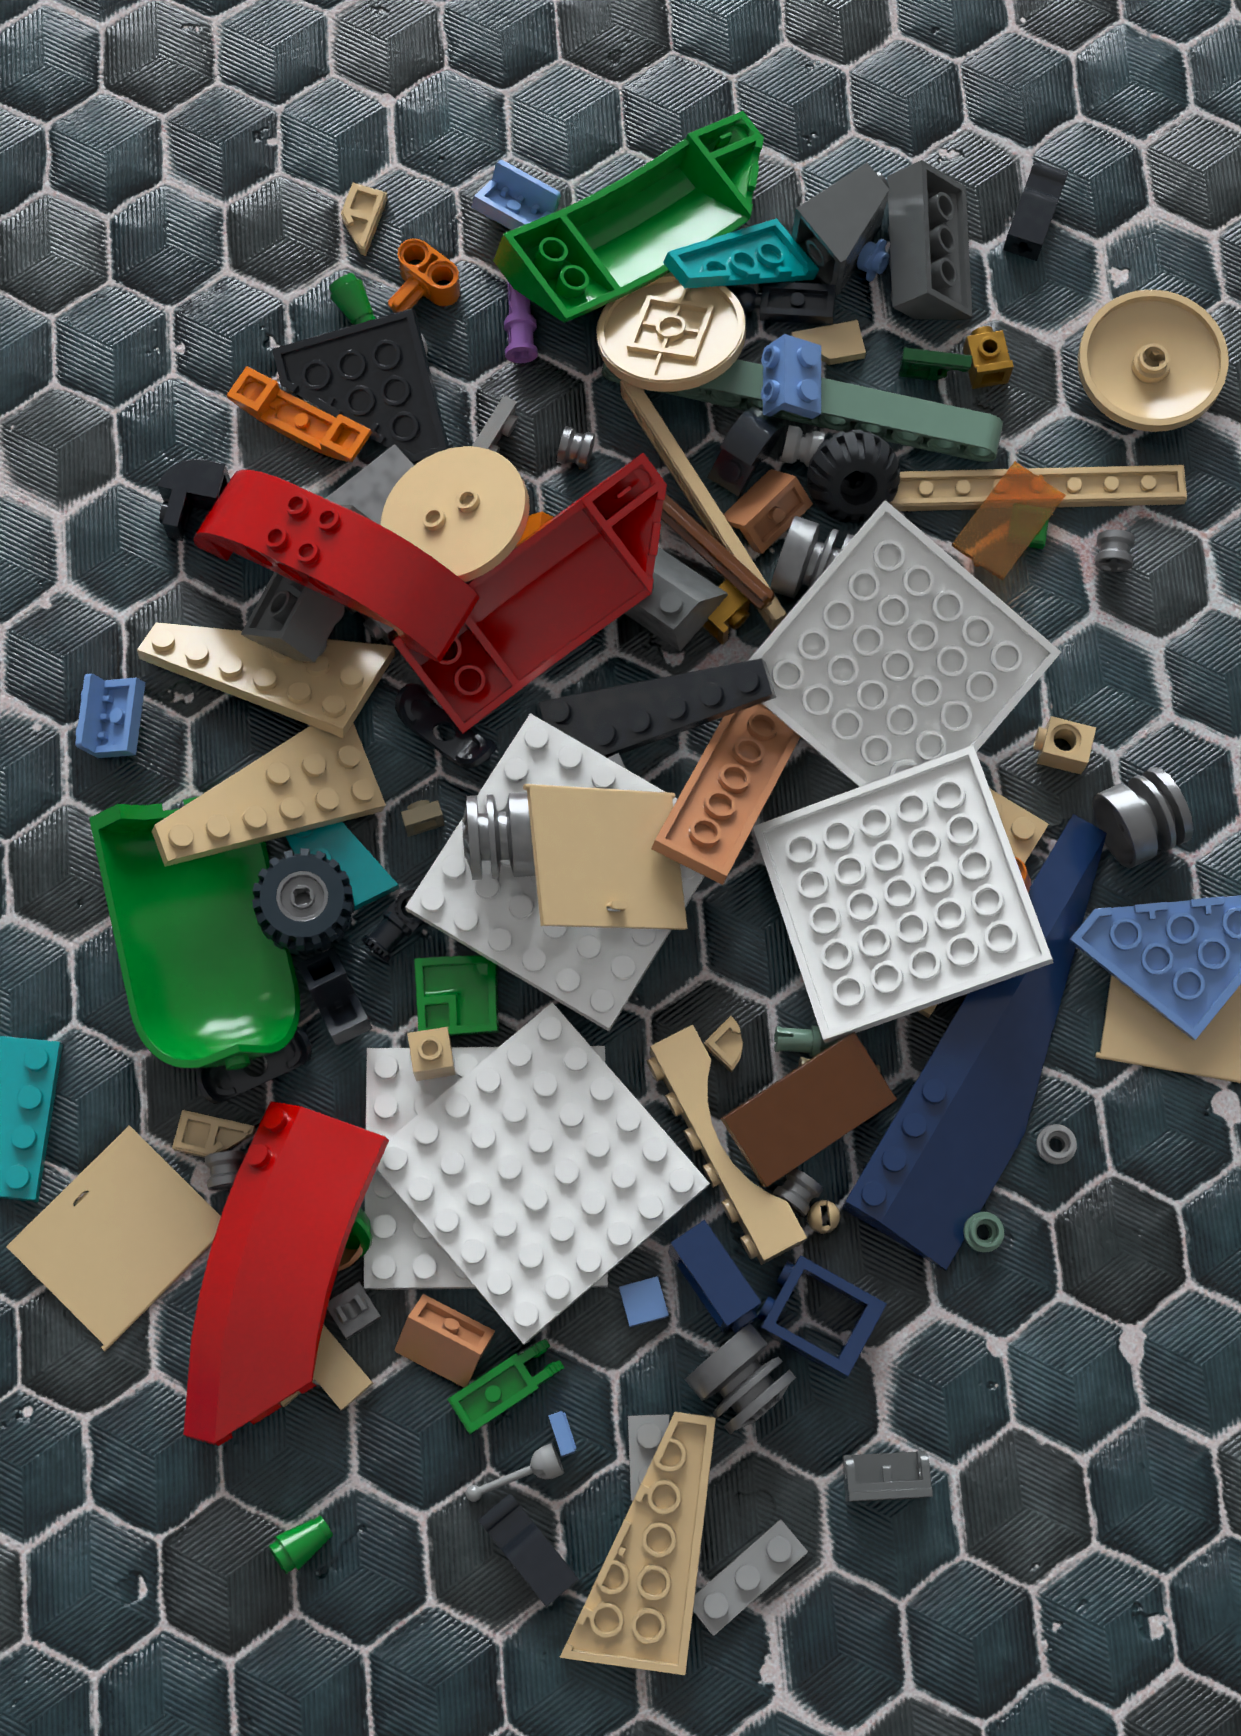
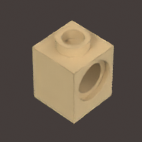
[1033,716,1096,775]
[407,1027,456,1081]

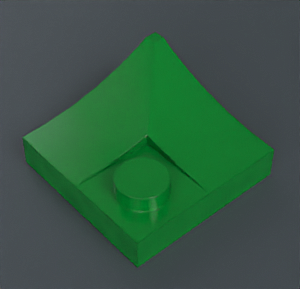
[414,956,499,1036]

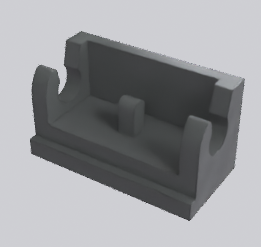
[842,1451,933,1502]

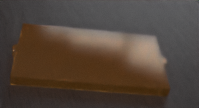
[952,461,1066,581]

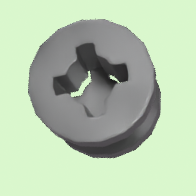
[557,426,595,470]
[1095,529,1135,572]
[204,1151,245,1191]
[773,1168,823,1217]

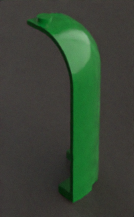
[89,796,300,1070]

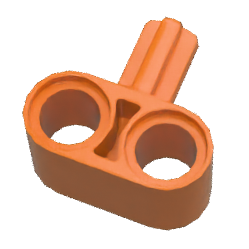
[388,238,460,313]

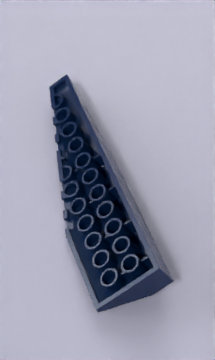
[841,814,1107,1271]

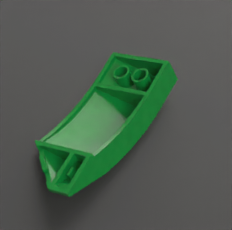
[493,111,764,323]

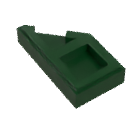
[899,347,972,381]

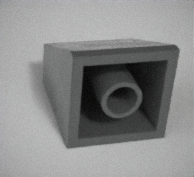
[792,162,889,296]

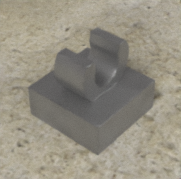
[327,1282,382,1340]

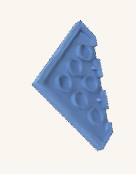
[1069,895,1241,1040]

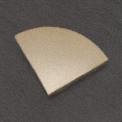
[703,1016,743,1073]

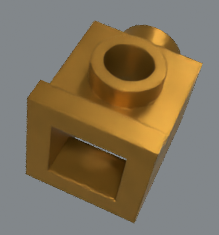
[963,326,1014,389]
[703,580,751,645]

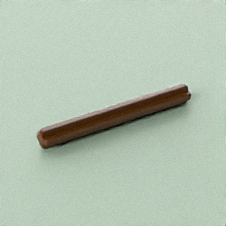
[661,494,775,610]

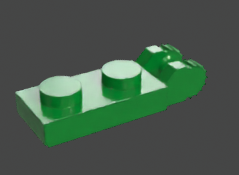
[447,1338,565,1435]

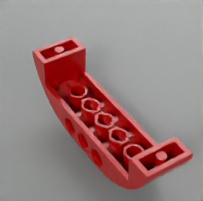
[194,469,480,663]

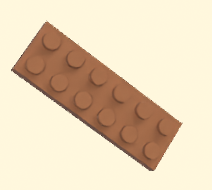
[651,703,800,885]

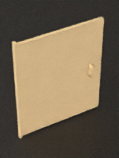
[523,784,688,930]
[1095,975,1241,1083]
[6,1125,221,1351]

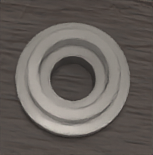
[1036,1124,1077,1165]

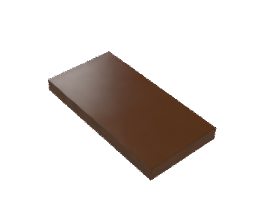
[720,1032,897,1187]

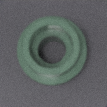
[963,1212,1004,1253]

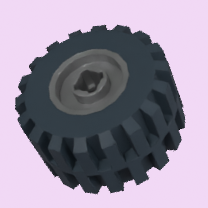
[252,848,354,955]

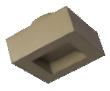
[401,800,445,837]

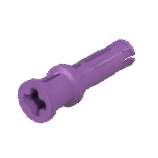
[504,281,538,363]

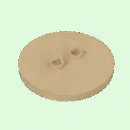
[597,272,746,392]
[381,446,530,582]

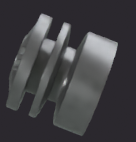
[770,516,854,599]
[1092,767,1194,869]
[462,792,536,880]
[685,1323,796,1435]

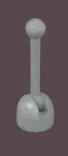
[466,1443,564,1502]

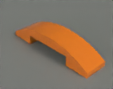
[227,366,372,463]

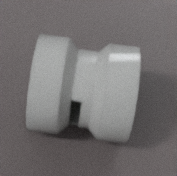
[781,425,825,467]

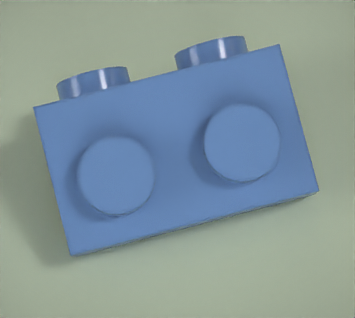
[471,160,561,230]
[761,334,821,419]
[75,674,145,758]

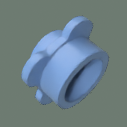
[857,239,890,282]

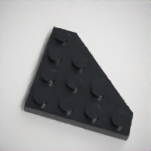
[272,308,449,464]

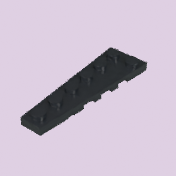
[539,658,776,758]

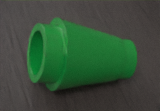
[329,273,376,325]
[268,1515,333,1574]

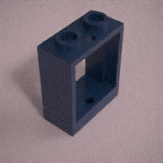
[668,1219,761,1334]
[757,1255,887,1379]

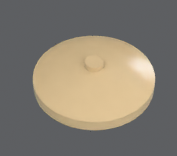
[1078,290,1229,432]

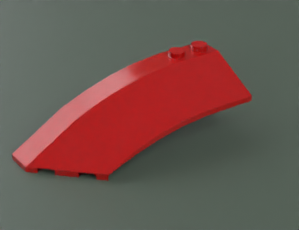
[390,453,667,734]
[183,1101,389,1446]

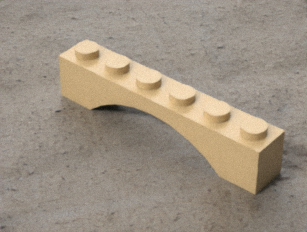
[646,1025,807,1265]

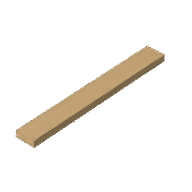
[620,380,787,632]
[888,465,1187,511]

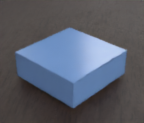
[619,1276,669,1328]
[548,1411,577,1457]

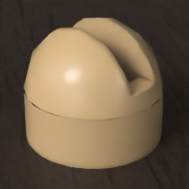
[807,1200,840,1234]

